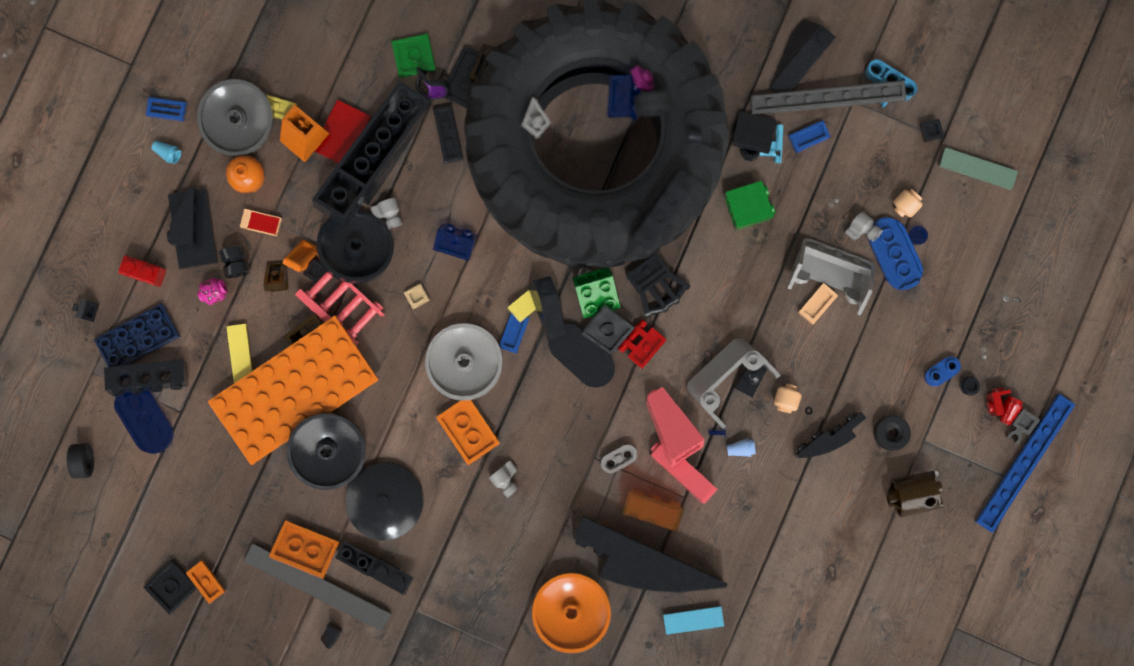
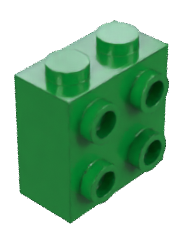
[724,181,775,231]
[572,268,621,318]

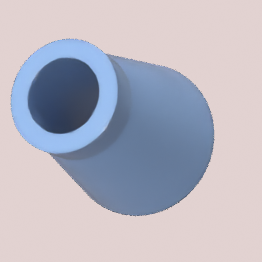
[727,438,756,457]

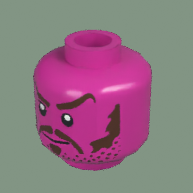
[197,277,228,305]

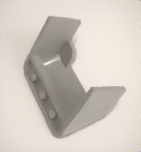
[788,238,875,316]
[687,338,781,429]

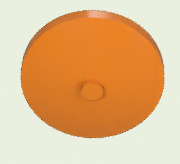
[532,573,611,653]

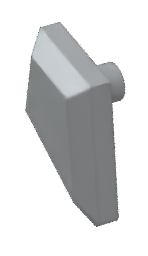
[522,98,551,138]

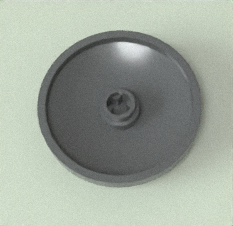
[197,79,274,156]

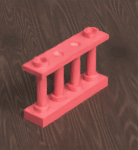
[295,272,385,345]

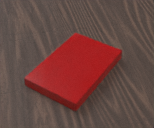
[314,100,372,163]

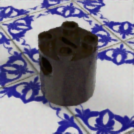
[886,470,944,517]

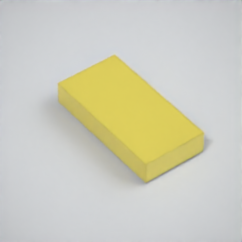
[508,290,536,322]

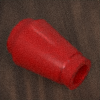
[999,396,1023,426]

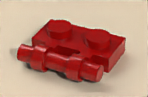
[617,319,667,369]

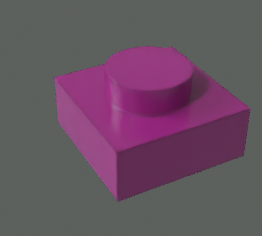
[631,66,655,92]

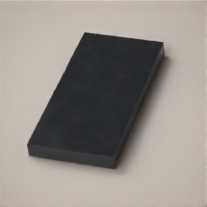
[168,188,218,270]

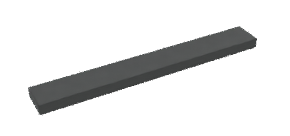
[751,80,906,115]
[244,543,391,631]

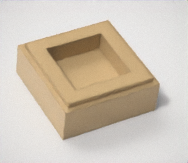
[404,284,430,310]

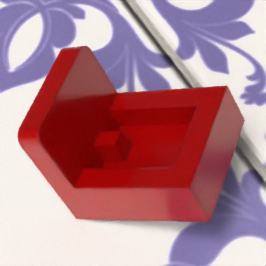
[986,387,1011,416]

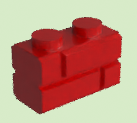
[118,255,166,287]

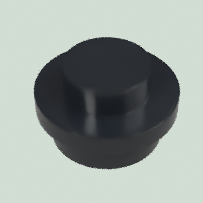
[960,376,980,396]

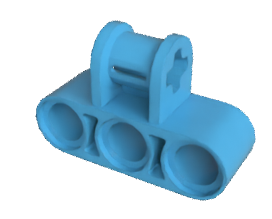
[865,60,917,108]

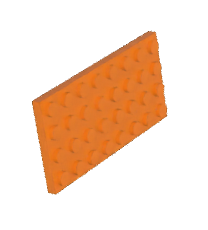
[207,316,380,465]

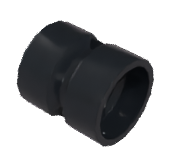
[219,246,250,278]

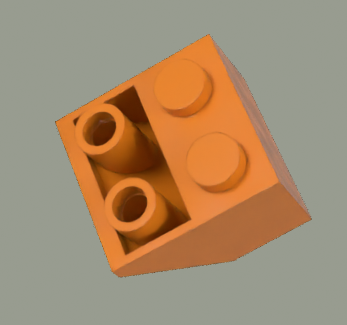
[279,104,329,162]

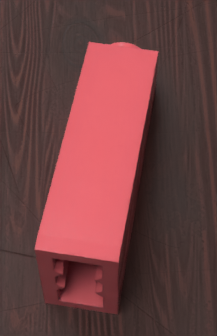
[646,387,705,468]
[650,441,717,504]

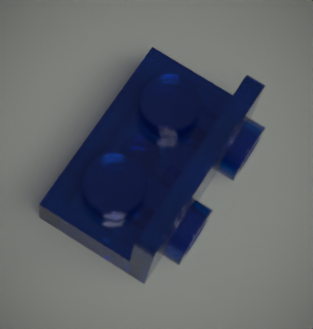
[606,75,641,120]
[433,223,478,261]

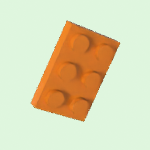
[436,400,500,465]
[269,521,339,579]

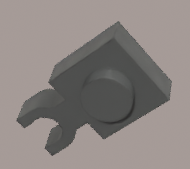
[1006,408,1040,445]

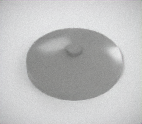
[425,323,503,401]

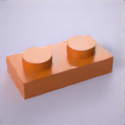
[186,560,226,604]

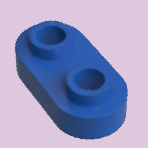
[924,356,961,387]

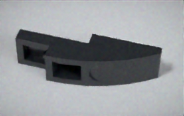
[794,412,866,458]
[335,541,414,595]

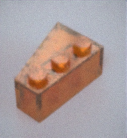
[621,488,685,532]

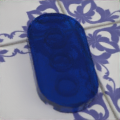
[114,390,174,454]

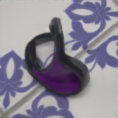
[415,67,450,100]

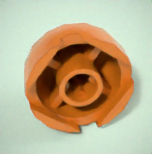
[226,155,265,194]

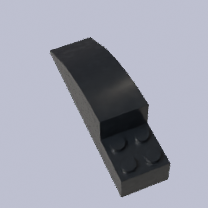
[312,81,432,228]
[573,516,728,593]

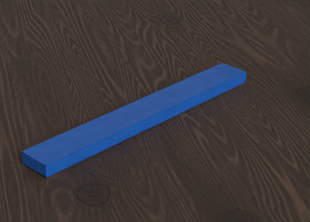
[975,394,1076,533]

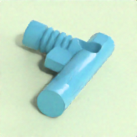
[759,125,783,163]

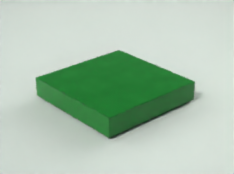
[391,33,436,78]

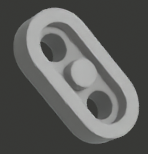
[601,445,637,473]

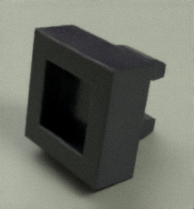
[72,299,99,322]

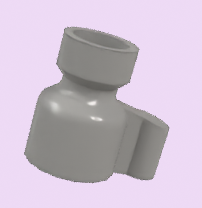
[370,198,402,229]
[845,211,883,242]
[489,460,519,498]

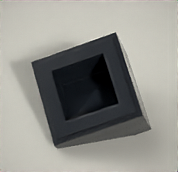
[321,622,342,649]

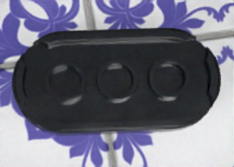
[548,324,615,388]

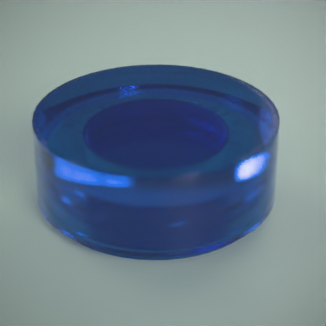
[908,226,928,246]

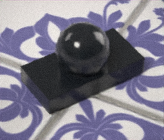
[735,365,767,398]

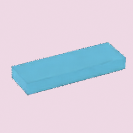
[663,606,724,635]

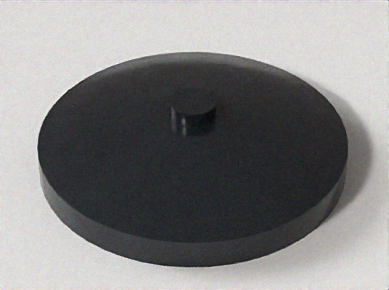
[316,210,394,284]
[287,412,366,490]
[346,463,424,540]

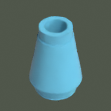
[152,140,181,164]

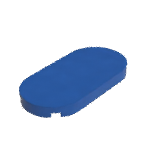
[868,217,923,290]

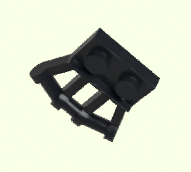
[626,253,691,318]

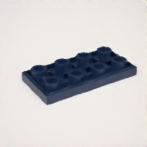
[94,303,181,367]

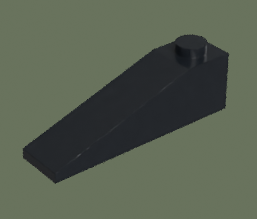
[770,19,836,93]

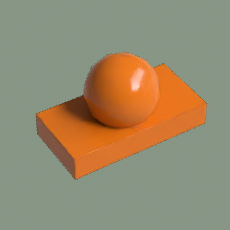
[283,240,317,272]

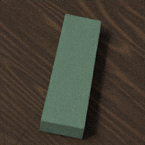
[939,147,1018,190]

